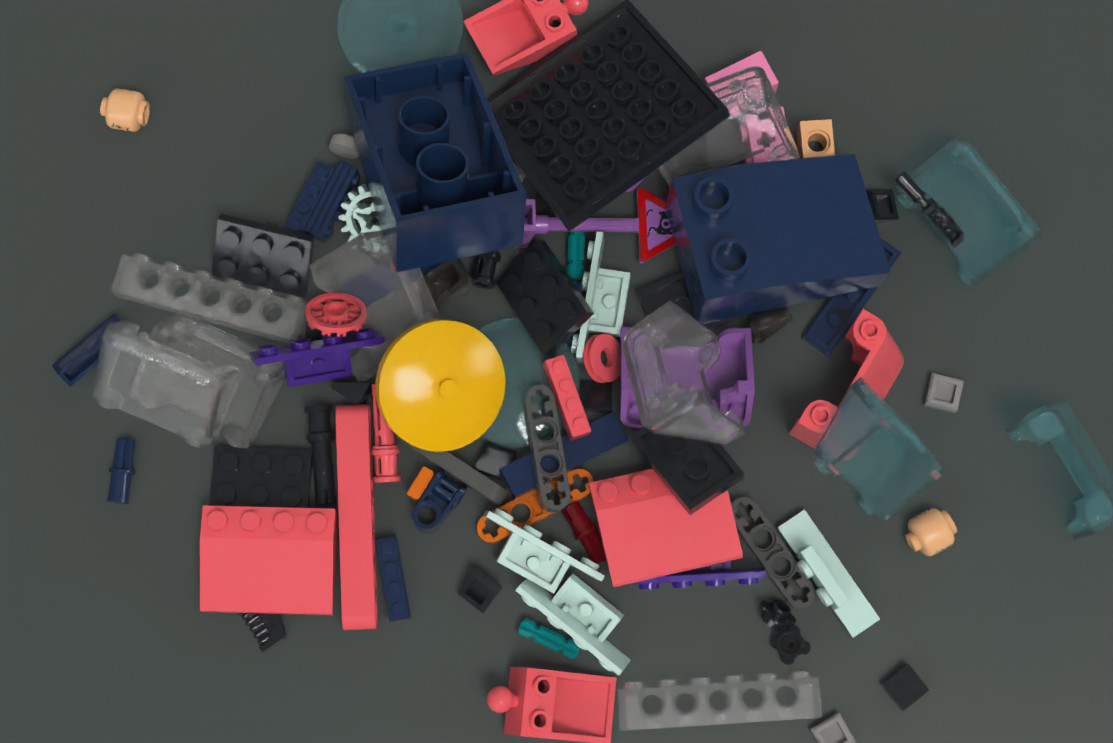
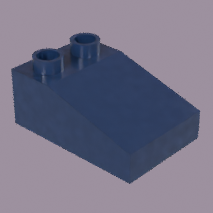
[343,52,527,272]
[665,154,891,325]

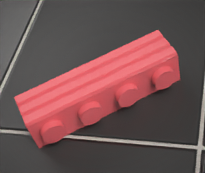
[542,355,591,441]

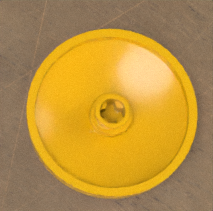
[375,319,506,452]

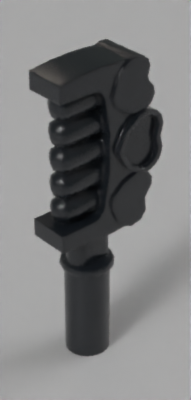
[895,171,964,248]
[237,613,287,653]

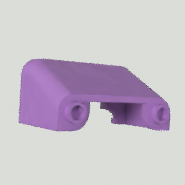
[620,326,755,429]

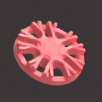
[305,292,367,337]

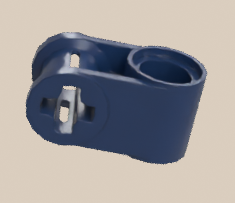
[412,469,468,534]

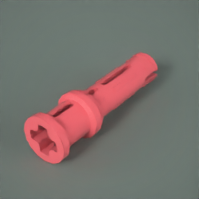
[371,384,401,483]

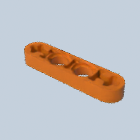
[477,469,594,544]

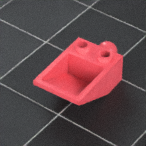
[463,0,589,76]
[487,667,617,743]

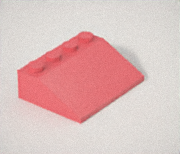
[589,468,743,587]
[200,505,339,615]

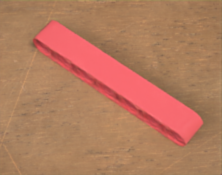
[336,404,378,631]

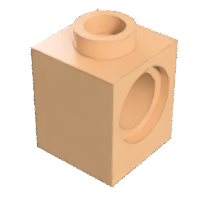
[796,119,835,159]

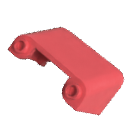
[789,309,904,460]

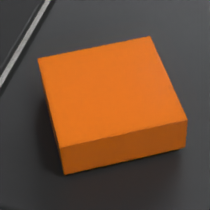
[406,466,435,503]

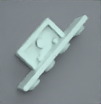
[571,231,631,364]
[483,508,605,594]
[777,509,880,638]
[515,574,631,675]

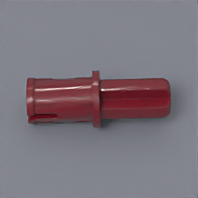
[561,501,606,564]

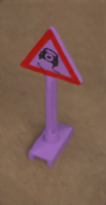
[514,188,675,263]

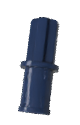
[107,438,136,504]

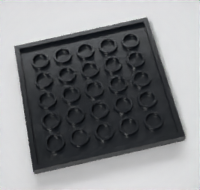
[487,0,731,232]

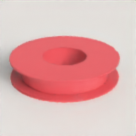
[583,334,621,383]

